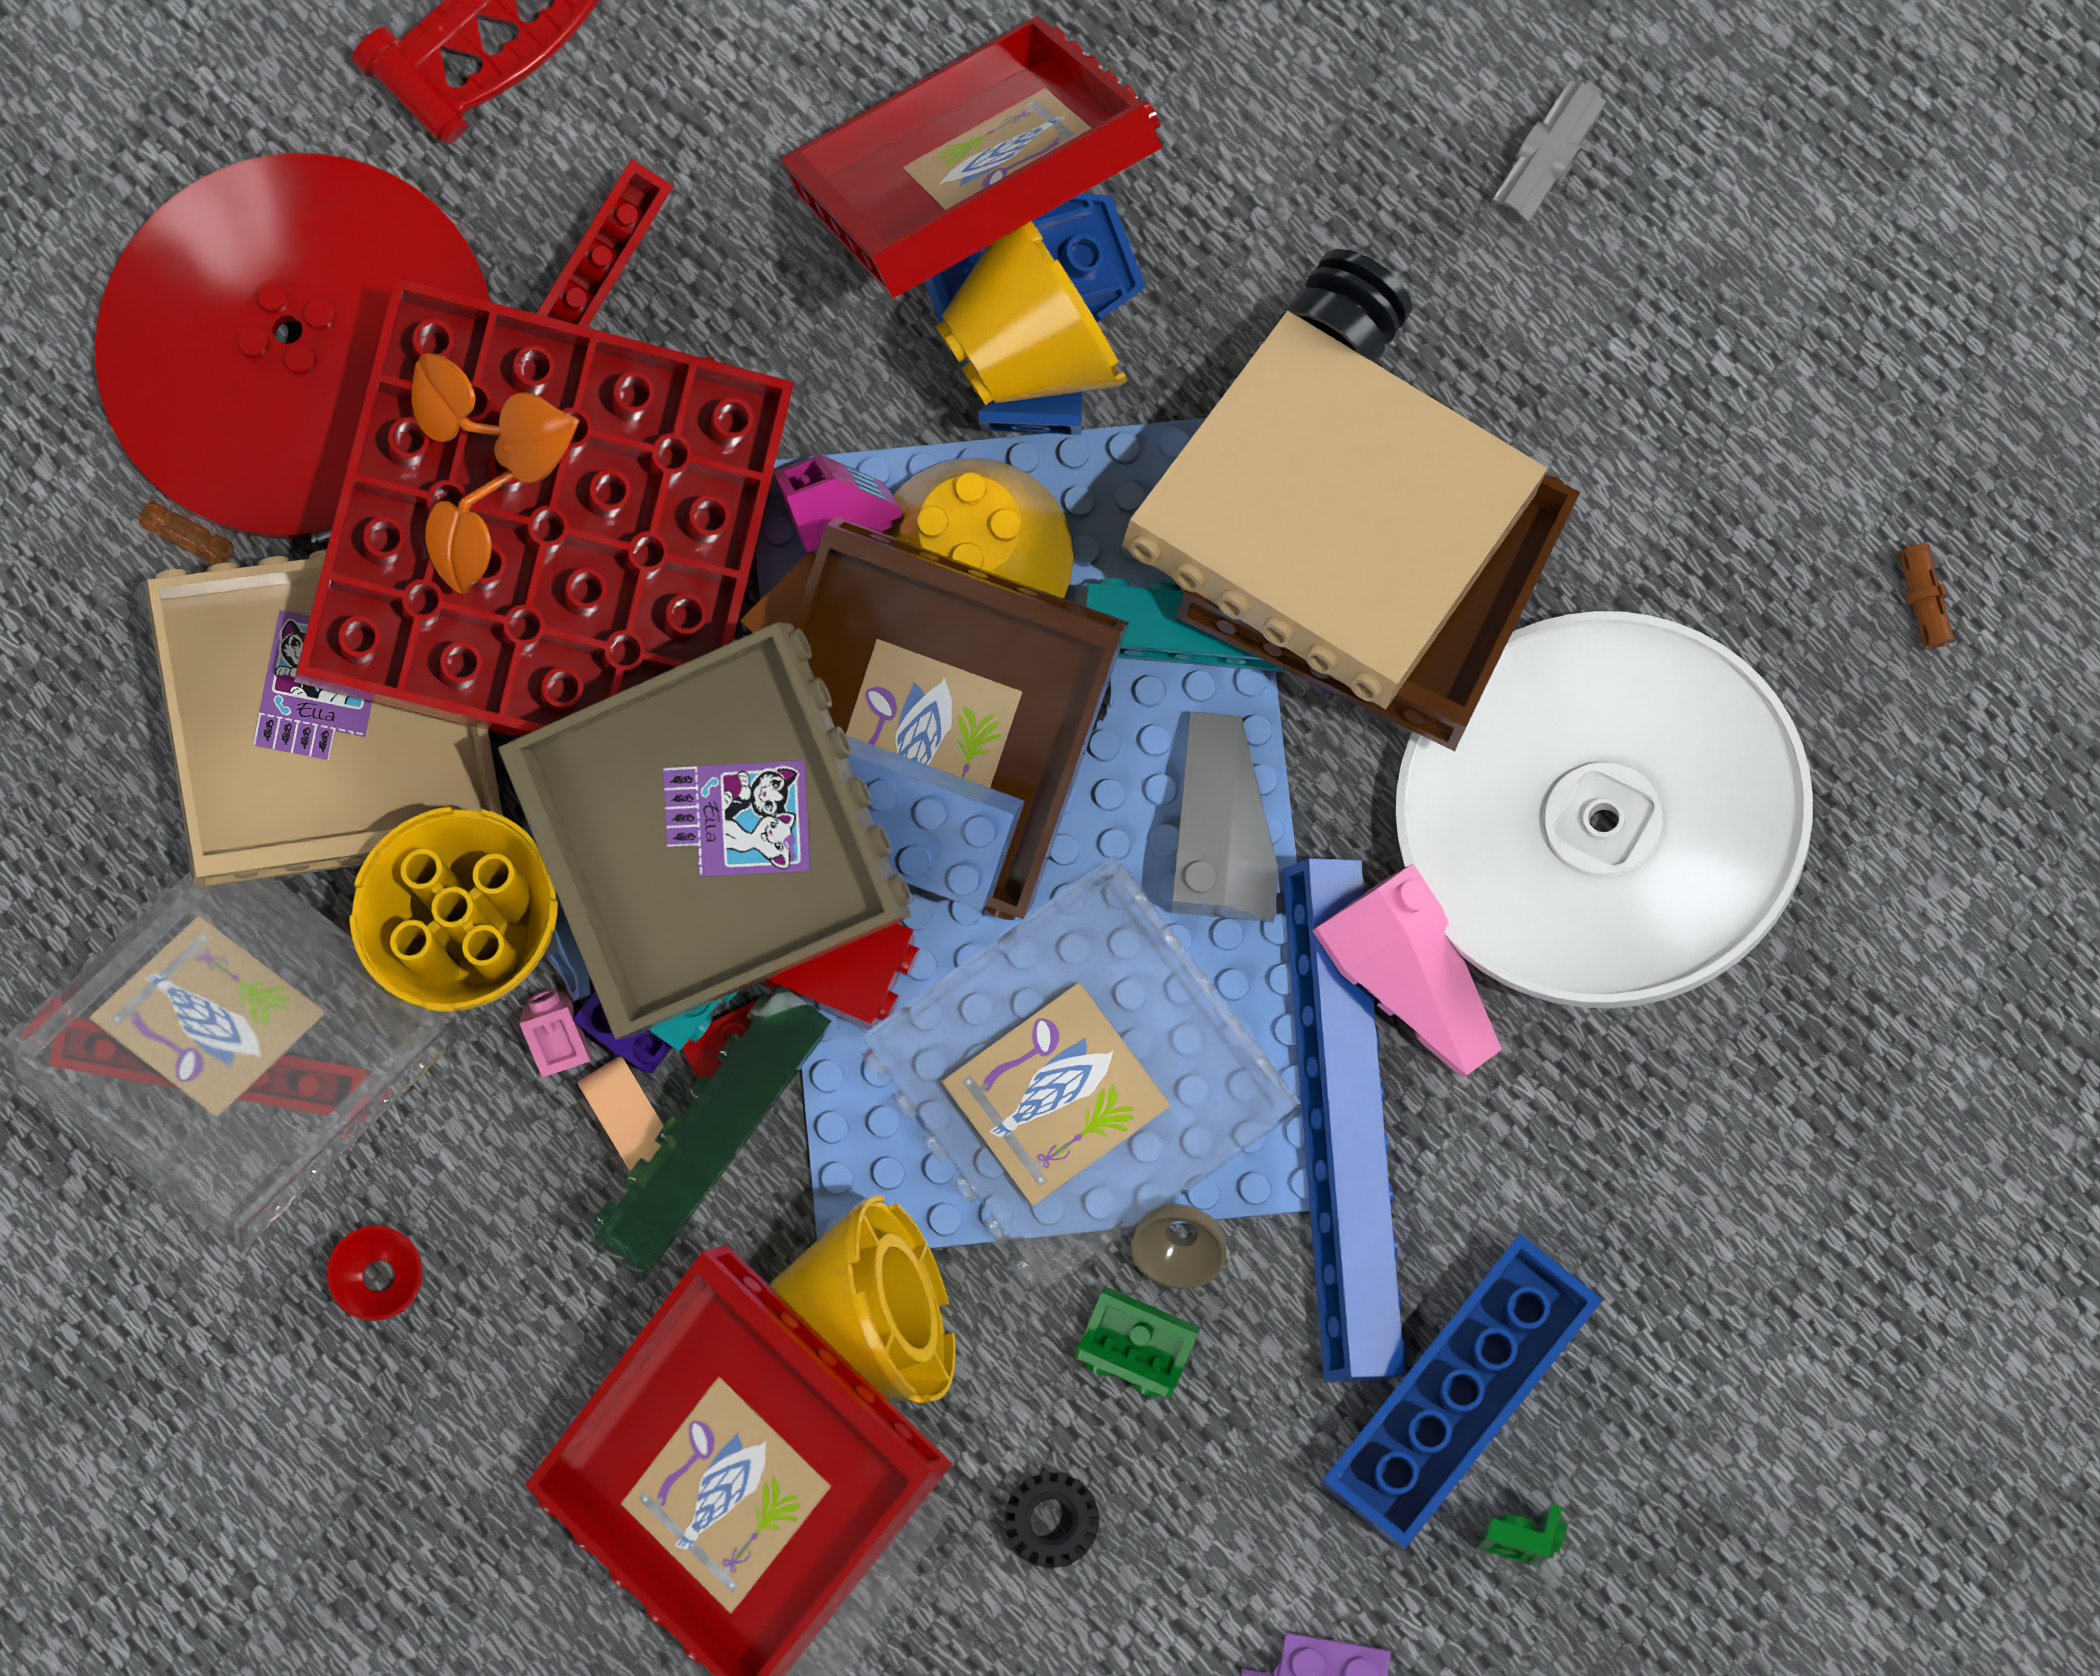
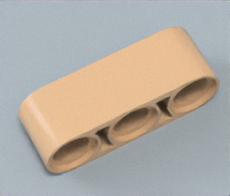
[577,1056,697,1209]

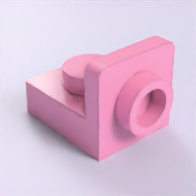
[519,989,592,1077]

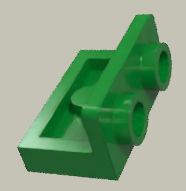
[1074,1286,1201,1398]

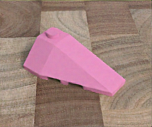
[1312,864,1502,1078]

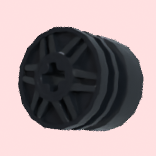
[1279,249,1413,364]

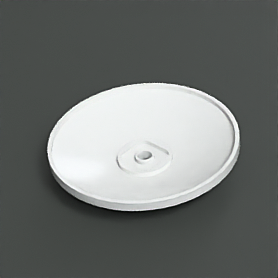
[1396,611,1813,1008]

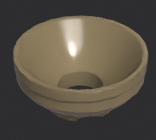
[1131,1204,1226,1289]

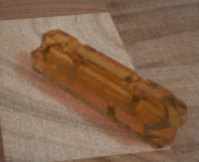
[138,501,235,565]

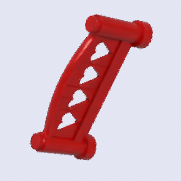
[351,0,600,145]

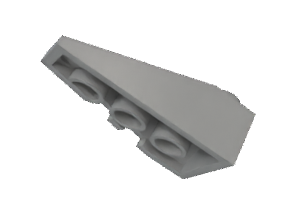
[1171,712,1279,923]

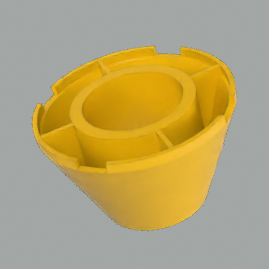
[770,1195,956,1404]

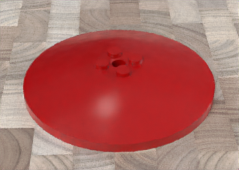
[95,153,491,540]

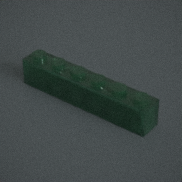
[592,985,831,1280]

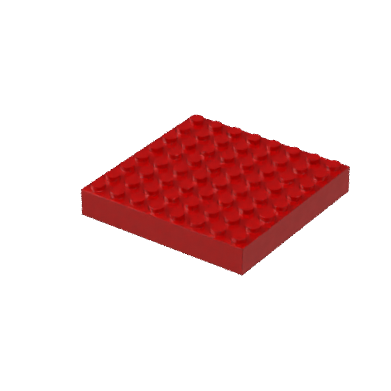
[294,277,794,738]

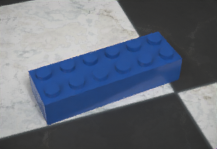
[1319,1234,1603,1551]

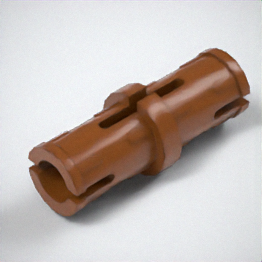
[1897,543,1955,650]

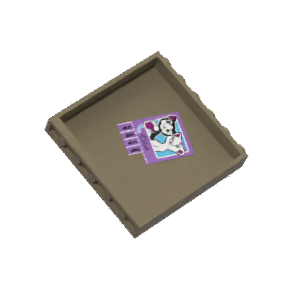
[498,622,912,1040]

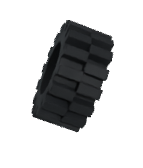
[1004,1471,1099,1569]

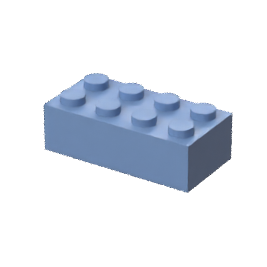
[846,736,1025,911]

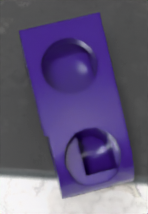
[573,990,673,1074]

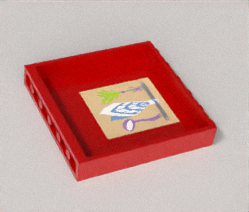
[780,16,1162,299]
[525,1245,953,1676]

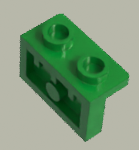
[1476,1503,1568,1568]

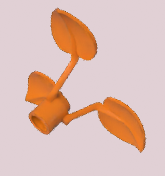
[412,353,579,594]

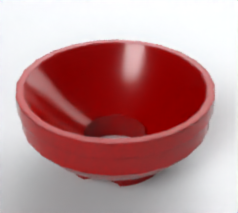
[327,1225,423,1321]

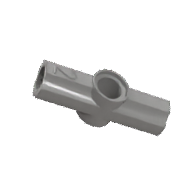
[1491,80,1606,227]

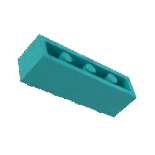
[1086,578,1286,672]

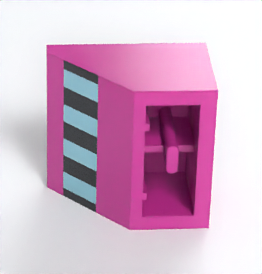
[773,454,903,553]

